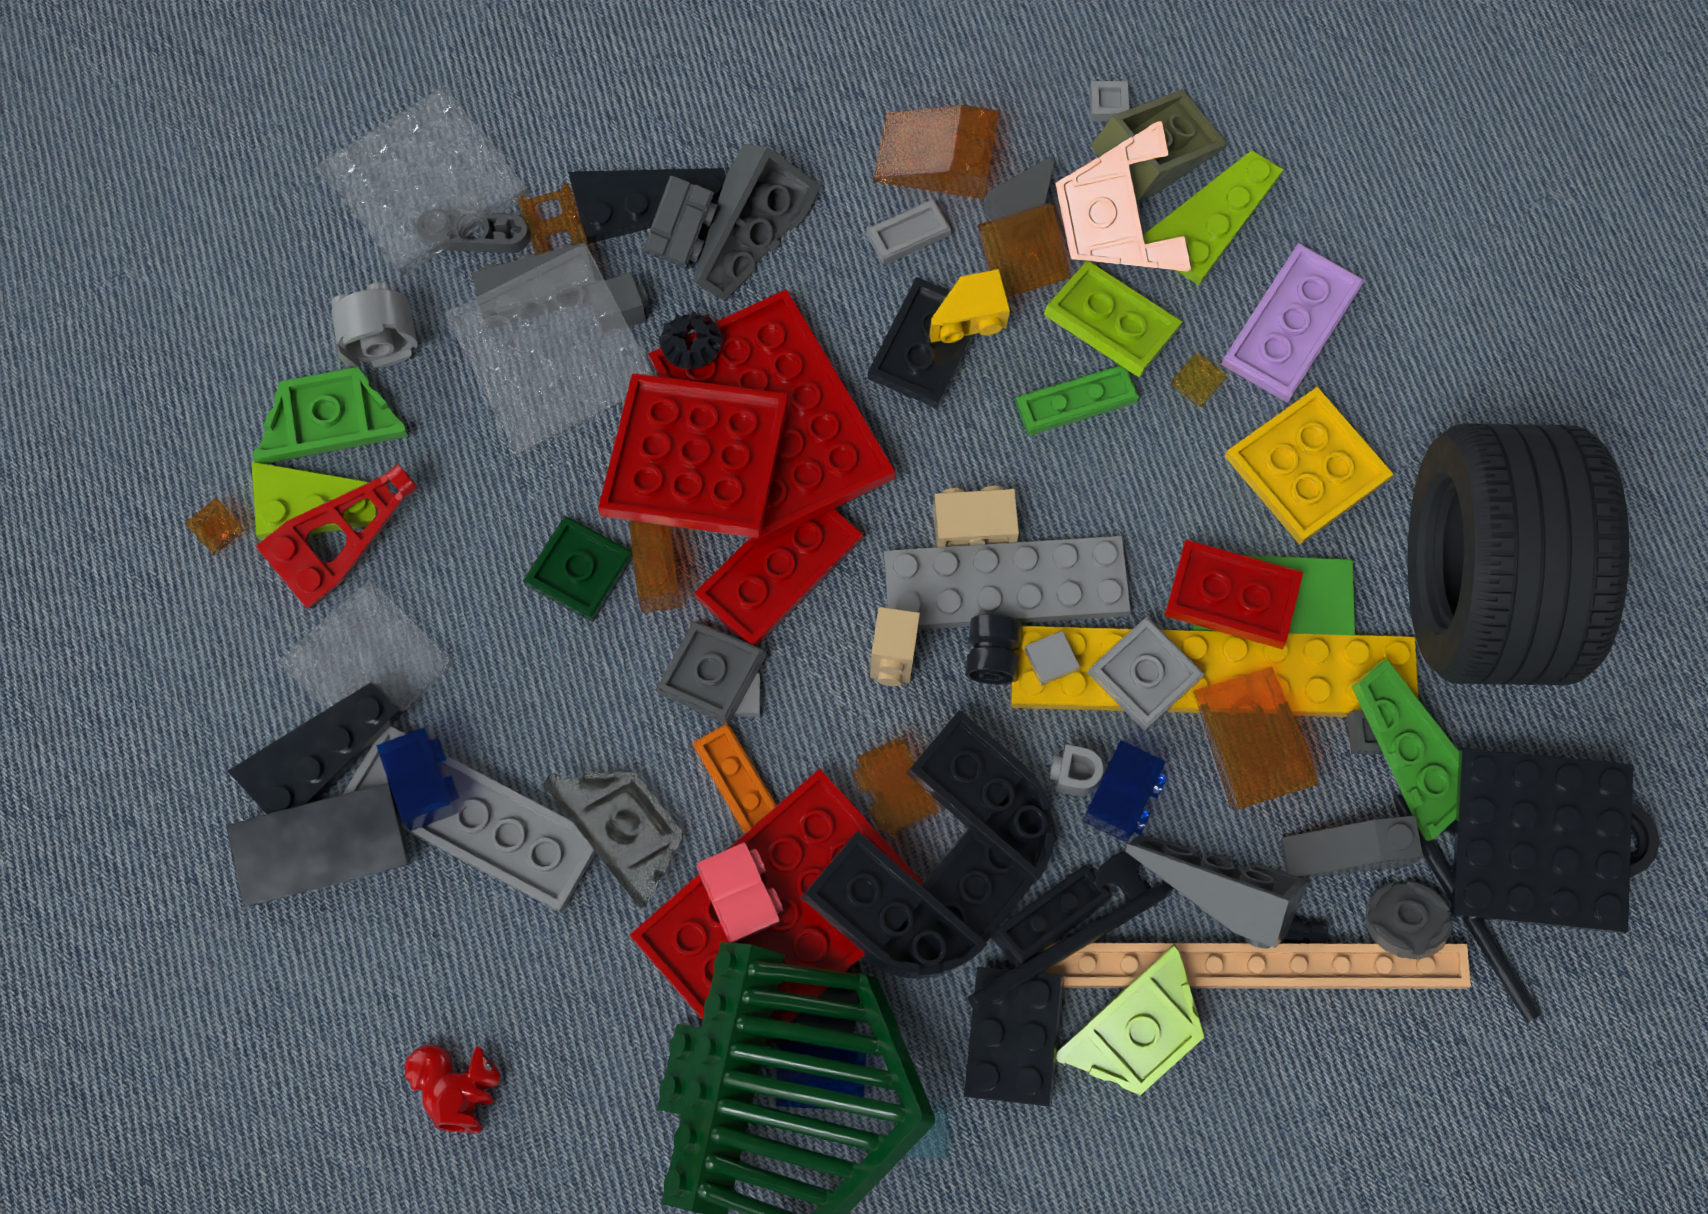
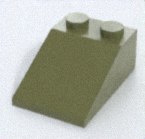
[1091,89,1228,202]

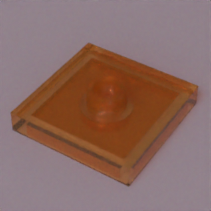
[977,203,1069,298]

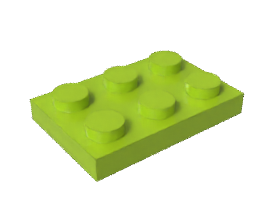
[1043,260,1182,378]

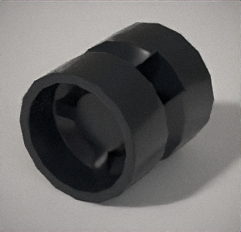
[965,614,1022,685]

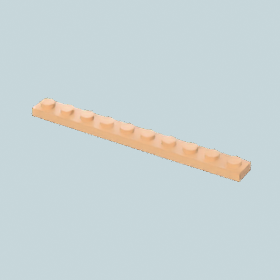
[1043,943,1471,989]

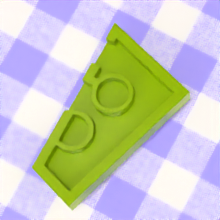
[251,462,377,541]

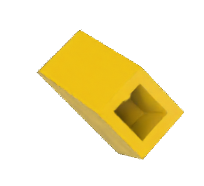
[929,269,1010,343]

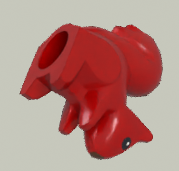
[404,1044,501,1133]

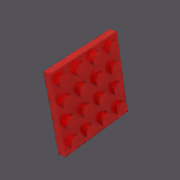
[598,373,788,538]

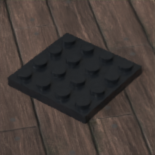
[1451,748,1633,934]

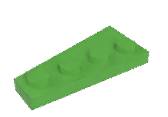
[1351,659,1459,841]

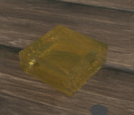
[1170,352,1227,408]

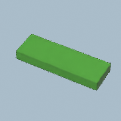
[1015,365,1139,436]

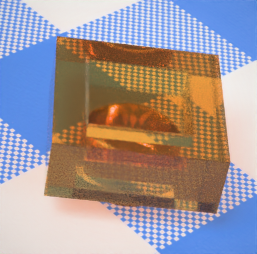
[185,498,245,556]

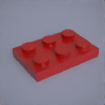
[1164,539,1303,650]

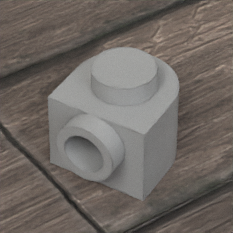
[1049,744,1103,796]

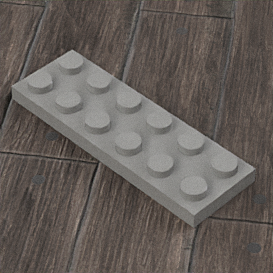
[883,536,1131,630]
[342,726,603,913]

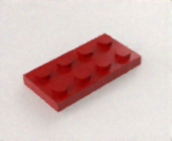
[694,509,863,647]

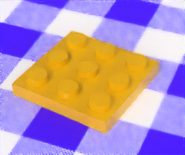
[1224,387,1394,545]

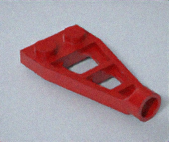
[255,463,418,609]

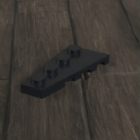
[568,168,726,244]
[228,682,404,814]

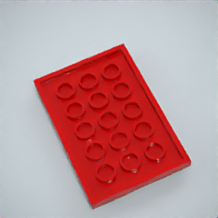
[648,289,895,547]
[629,769,923,1045]

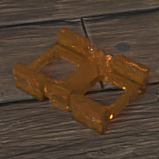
[517,184,589,255]

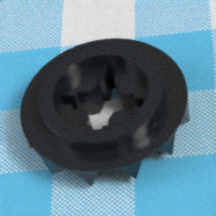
[659,310,722,369]

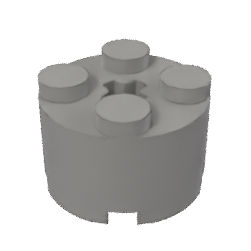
[331,282,418,369]

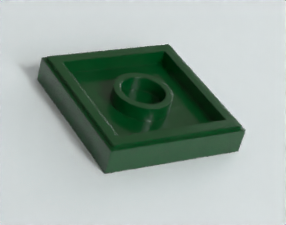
[523,515,634,622]

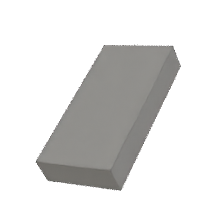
[866,199,951,265]

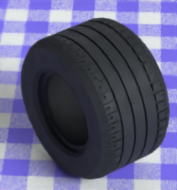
[1407,423,1629,686]

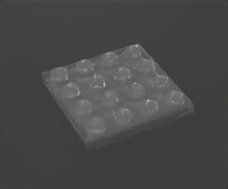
[318,86,529,277]
[444,243,654,455]

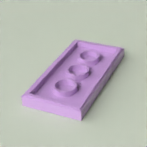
[1221,243,1365,403]

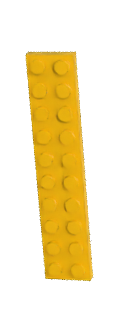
[1010,626,1419,717]

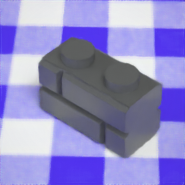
[643,176,717,268]

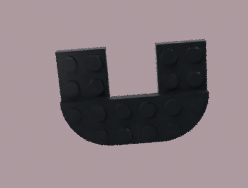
[801,710,1055,979]

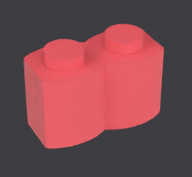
[696,842,783,943]

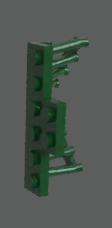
[657,942,935,1214]

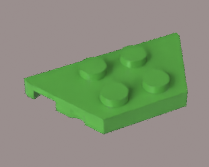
[253,367,408,464]

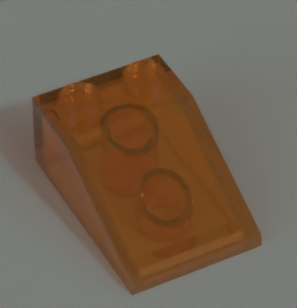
[874,105,999,200]
[1193,667,1319,809]

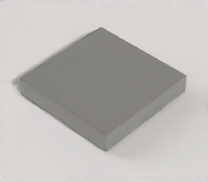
[1087,617,1205,731]

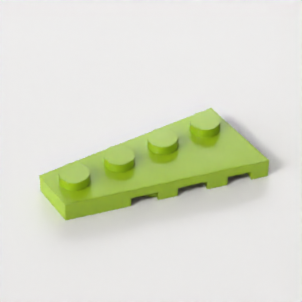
[1144,150,1283,286]

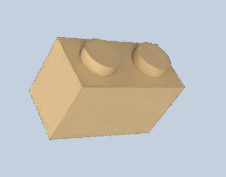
[933,486,1019,547]
[870,607,920,686]

